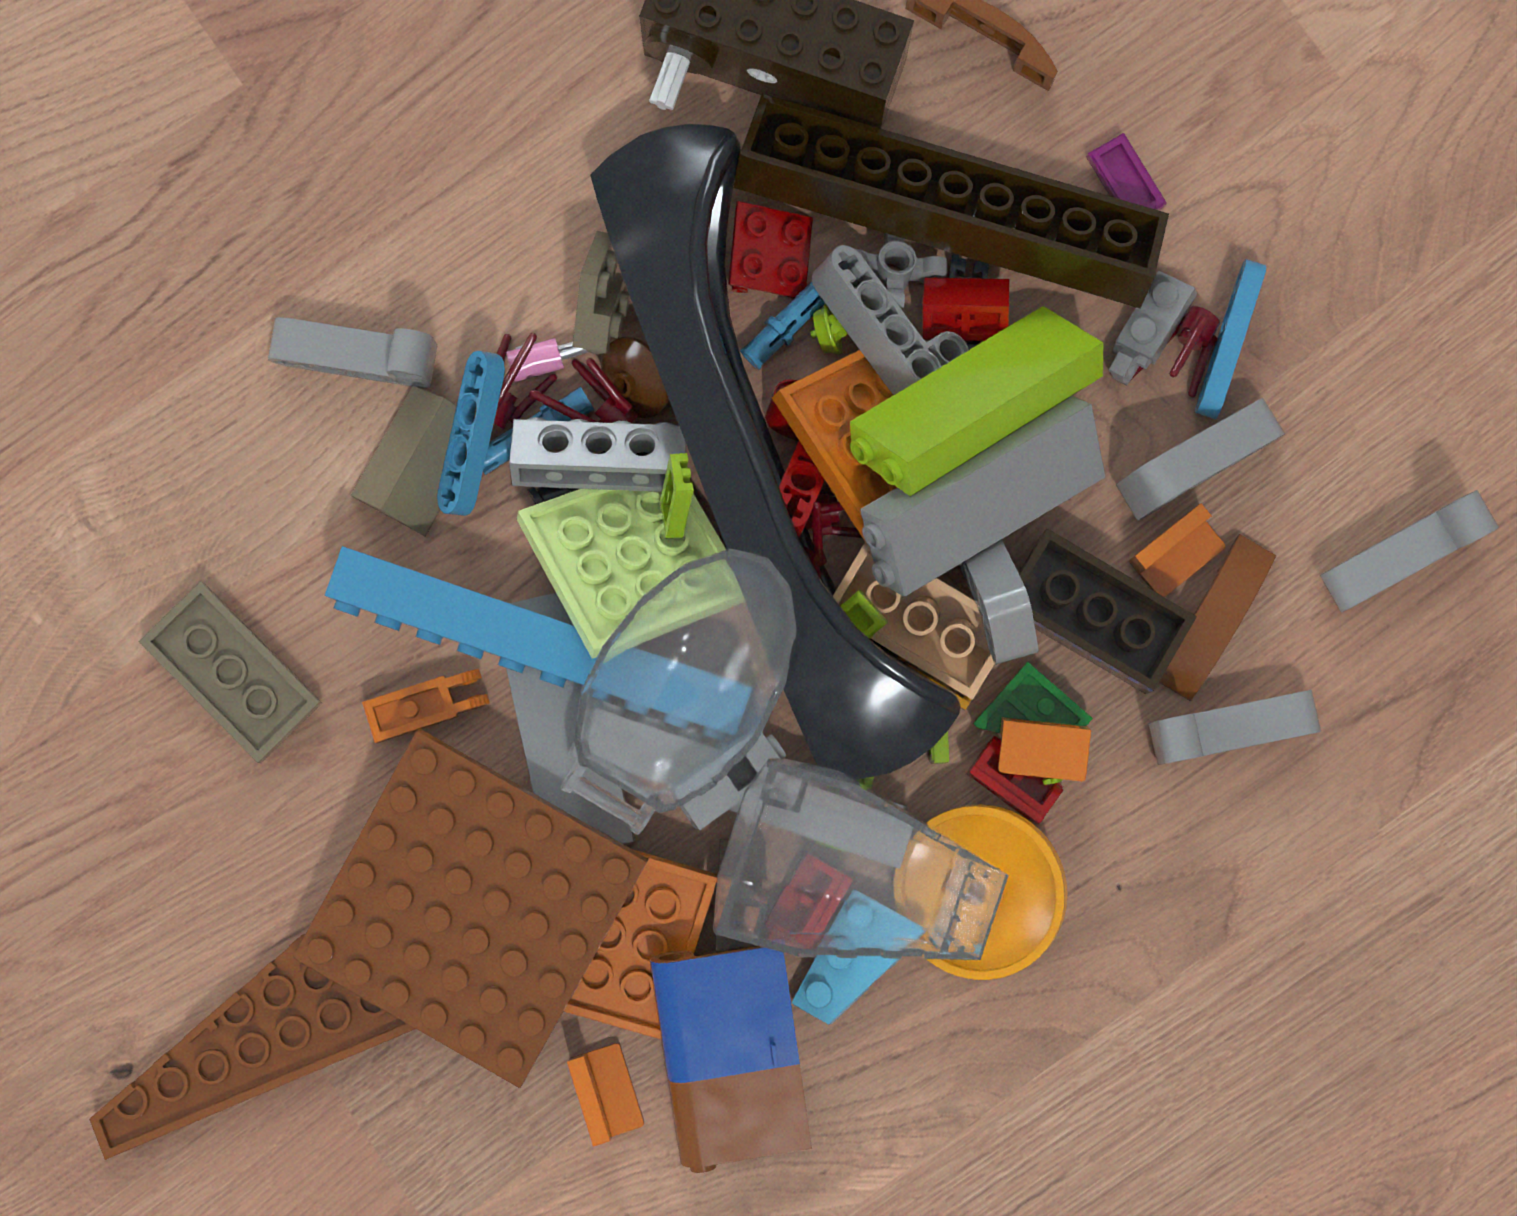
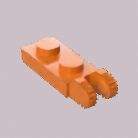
[362,669,490,743]

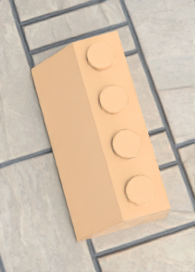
[833,542,995,700]

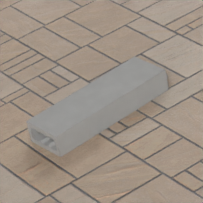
[860,396,1105,597]
[506,593,635,846]

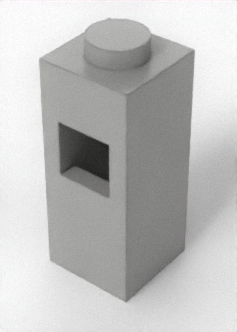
[670,732,787,830]

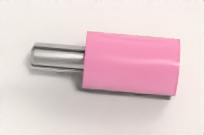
[506,338,588,382]

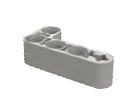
[812,245,969,395]
[268,317,438,388]
[1116,398,1285,521]
[1320,490,1499,613]
[959,539,1039,664]
[1149,690,1321,765]

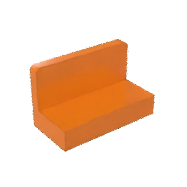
[1129,503,1226,597]
[998,717,1091,782]
[567,1043,644,1147]

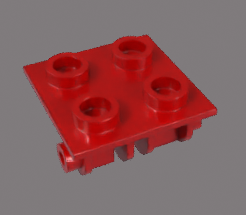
[728,201,813,298]

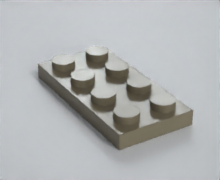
[138,581,322,763]

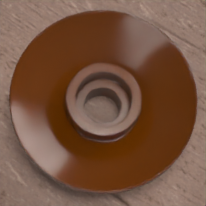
[601,337,669,418]

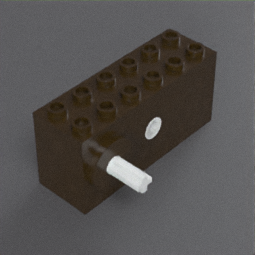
[639,0,914,129]

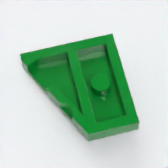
[973,662,1093,733]

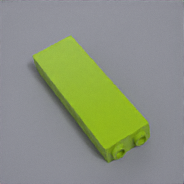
[850,306,1103,496]

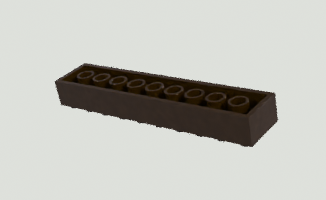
[733,93,1169,309]

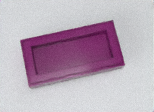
[1086,133,1167,210]

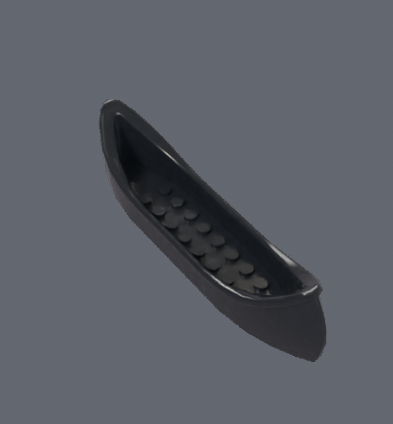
[590,124,961,781]

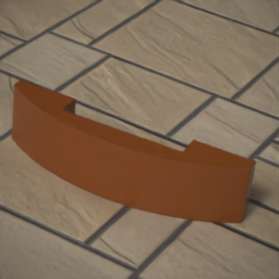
[905,0,1058,91]
[1159,534,1276,701]

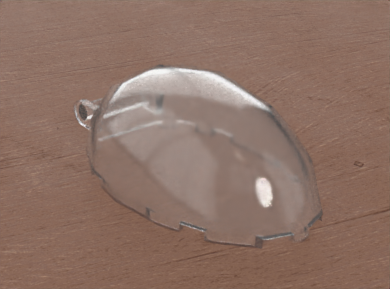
[561,548,797,835]

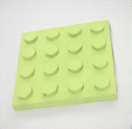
[517,489,746,659]

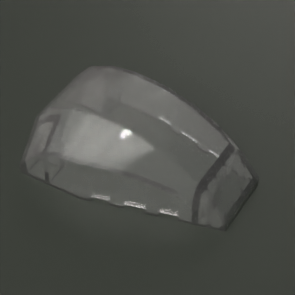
[713,758,1009,960]

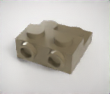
[572,231,630,354]

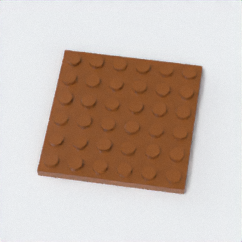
[293,729,649,1088]

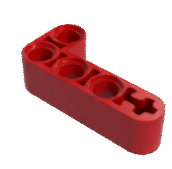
[765,379,825,538]

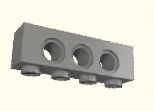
[509,417,687,492]

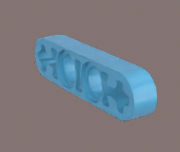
[1195,259,1267,419]
[437,351,505,516]

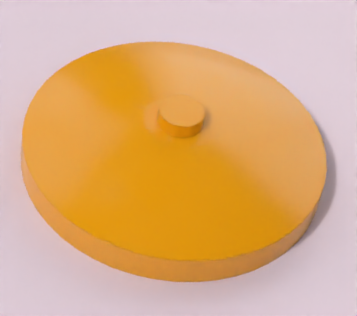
[893,804,1068,980]

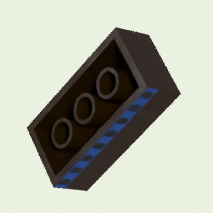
[1019,529,1197,694]

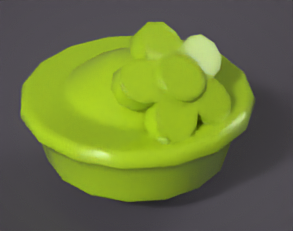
[810,304,848,355]

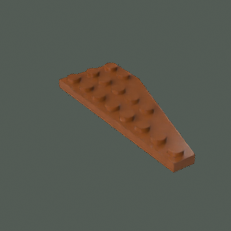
[89,934,416,1160]

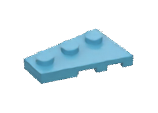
[791,888,930,1025]

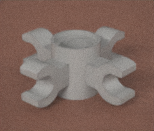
[856,233,947,310]

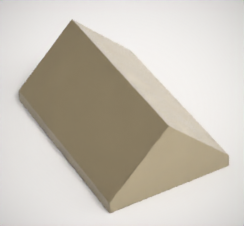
[351,386,475,537]

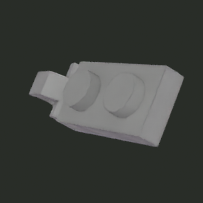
[1109,271,1197,386]

